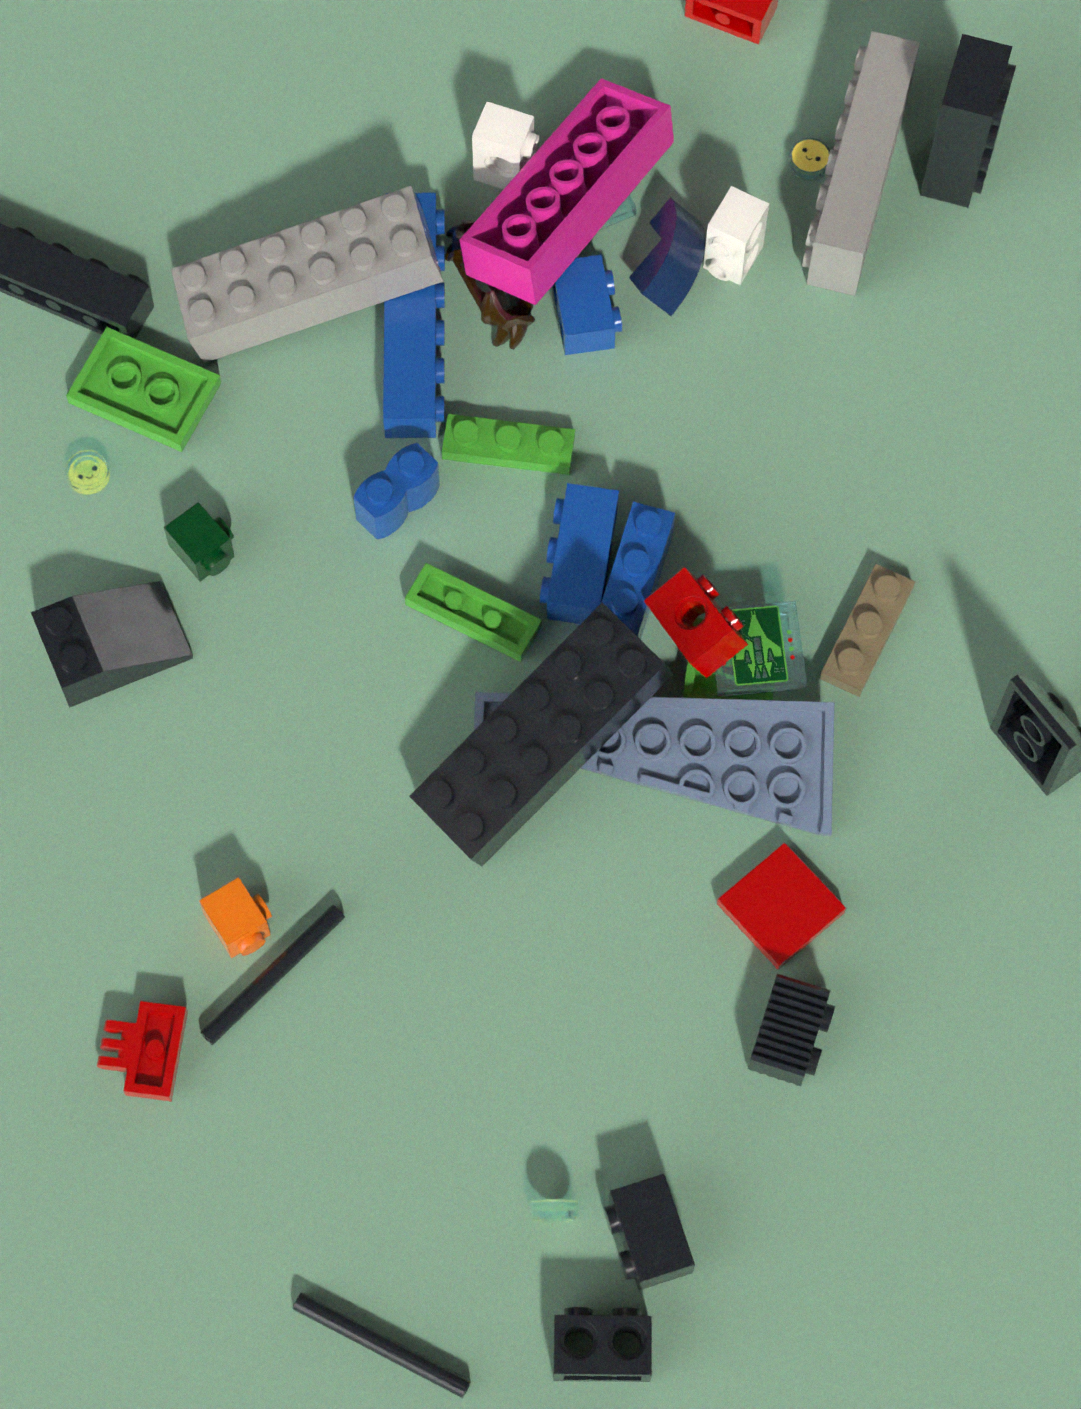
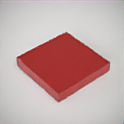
[717,842,846,970]

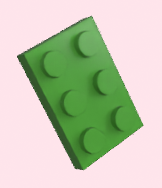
[66,327,221,452]

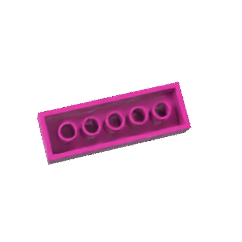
[460,78,674,305]

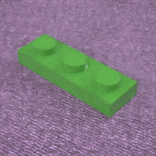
[442,414,575,475]
[405,563,542,662]

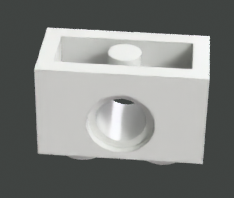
[472,102,539,189]

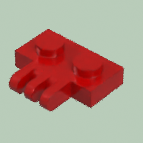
[97,1001,188,1102]

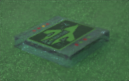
[714,601,807,696]

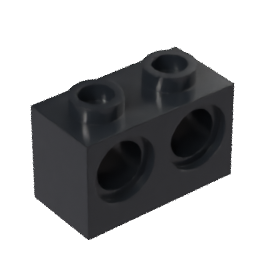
[554,1307,652,1382]

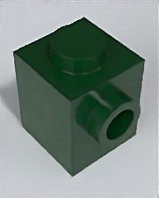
[163,502,234,582]

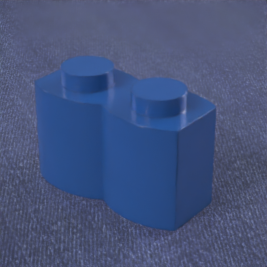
[354,443,440,540]

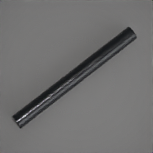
[200,905,345,1045]
[293,1292,471,1398]

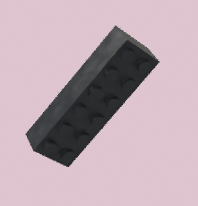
[409,602,674,866]

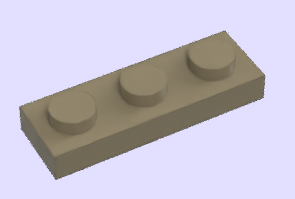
[819,564,916,697]

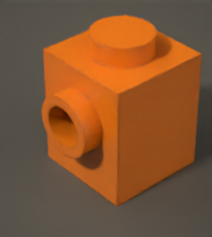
[199,877,272,958]

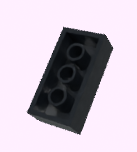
[920,34,1016,208]

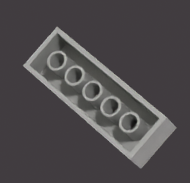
[802,31,920,296]
[171,186,443,363]

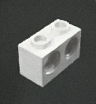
[703,186,769,285]

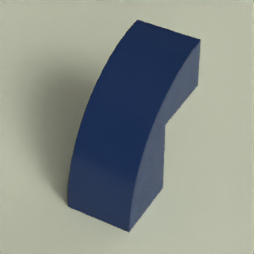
[629,197,706,316]

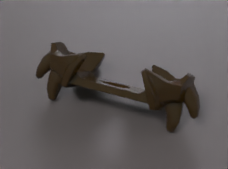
[445,220,535,350]

